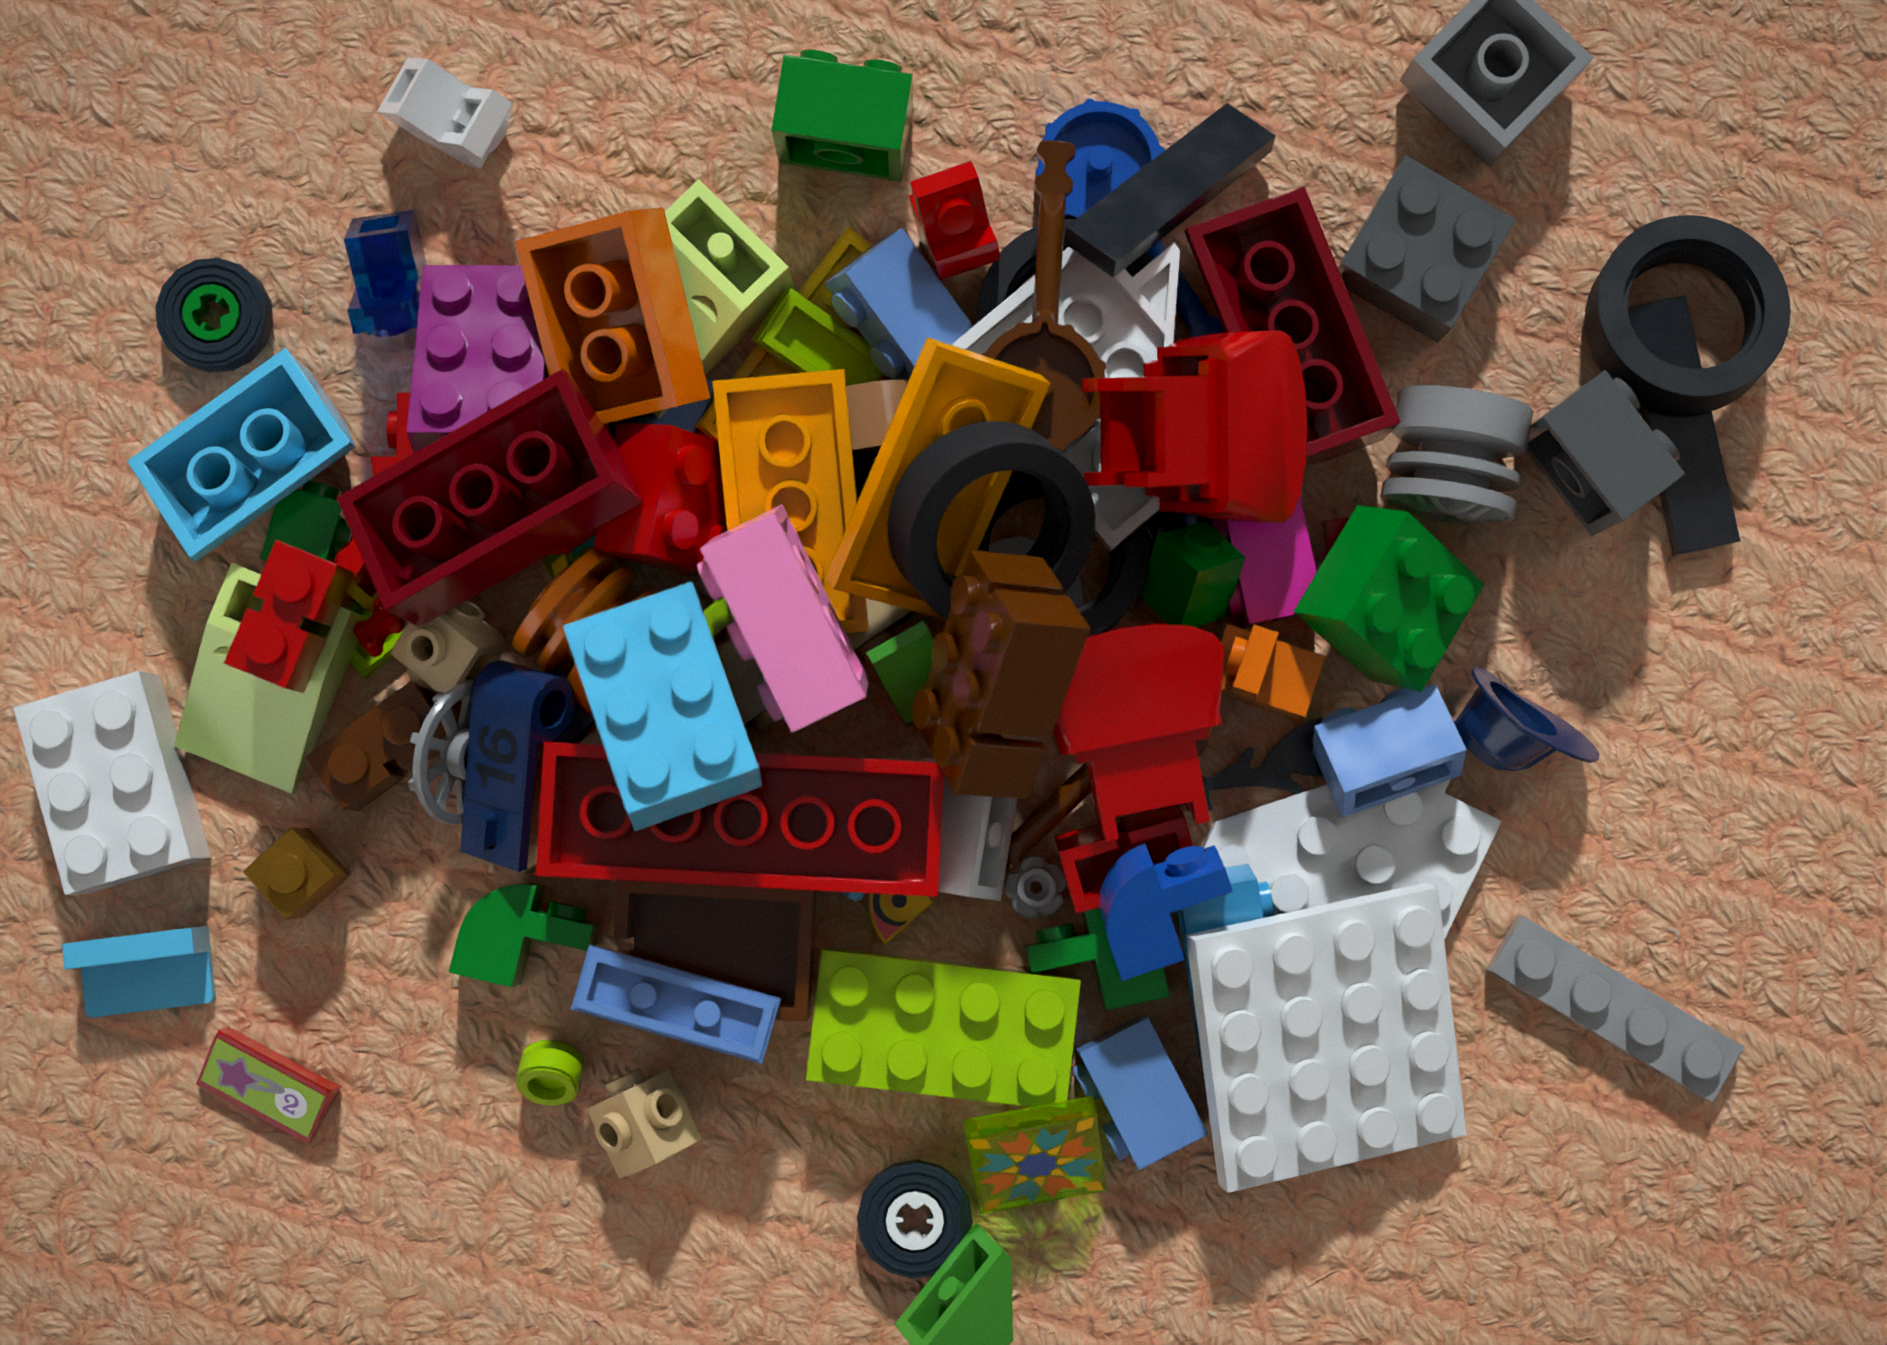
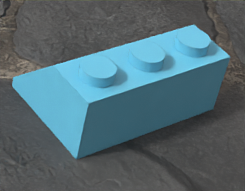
[127,348,355,562]

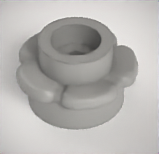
[1004,856,1067,919]

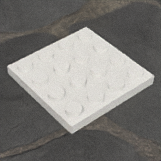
[1186,882,1467,1193]

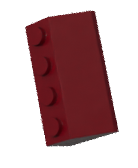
[1184,186,1401,464]
[336,369,644,627]

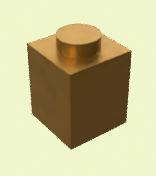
[242,827,351,920]

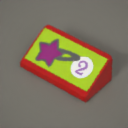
[196,1027,341,1145]

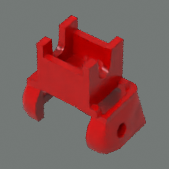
[1082,330,1307,523]
[1051,624,1224,842]

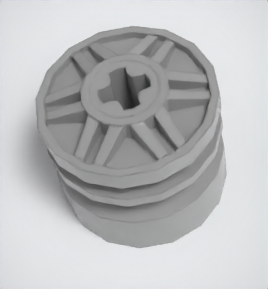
[1380,385,1534,525]

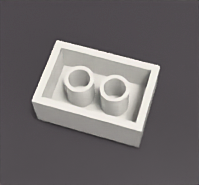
[13,671,211,895]

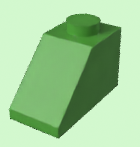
[866,620,934,727]
[894,1223,1013,1345]

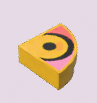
[869,893,933,945]

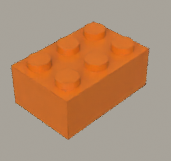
[515,207,711,424]

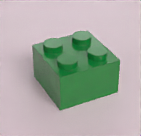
[771,50,913,182]
[1293,505,1485,692]

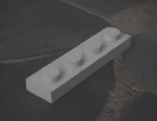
[1485,915,1745,1103]

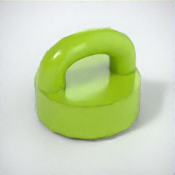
[515,1040,584,1106]

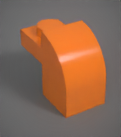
[1221,624,1326,722]

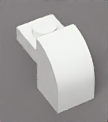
[377,57,514,169]

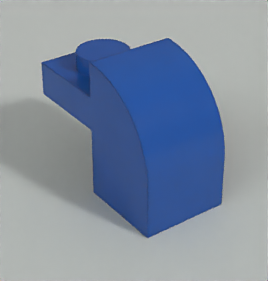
[1099,843,1233,981]

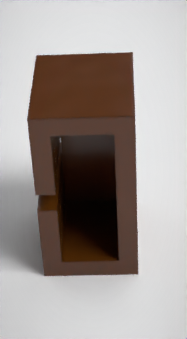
[305,681,446,811]

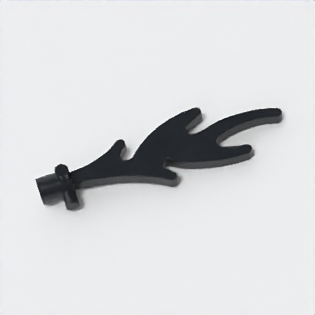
[1179,717,1323,811]

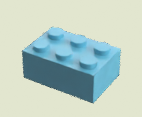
[563,582,762,831]

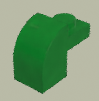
[449,883,601,987]
[1024,907,1170,1010]

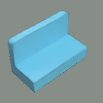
[62,926,216,1018]

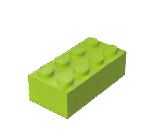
[806,947,1081,1111]

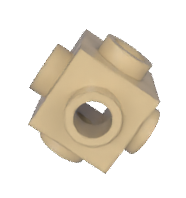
[390,600,510,693]
[586,1068,702,1179]

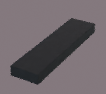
[1063,103,1276,278]
[1628,295,1740,556]

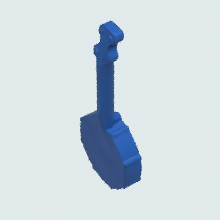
[1035,99,1223,338]

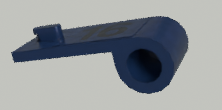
[460,660,575,872]

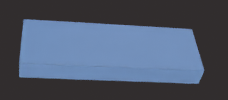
[571,944,782,1064]

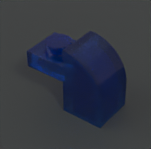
[344,210,427,337]

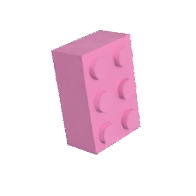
[697,504,869,732]

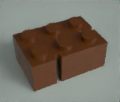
[913,550,1090,799]
[614,880,817,1022]

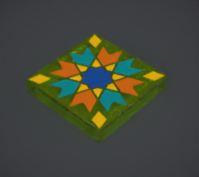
[963,1096,1107,1214]

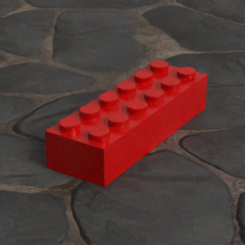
[535,742,944,897]

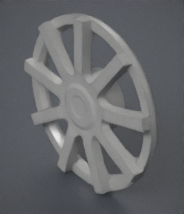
[408,680,474,825]

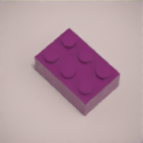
[407,265,549,453]

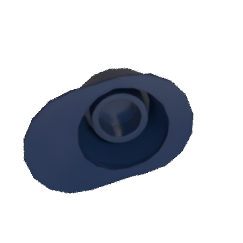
[1454,666,1600,771]

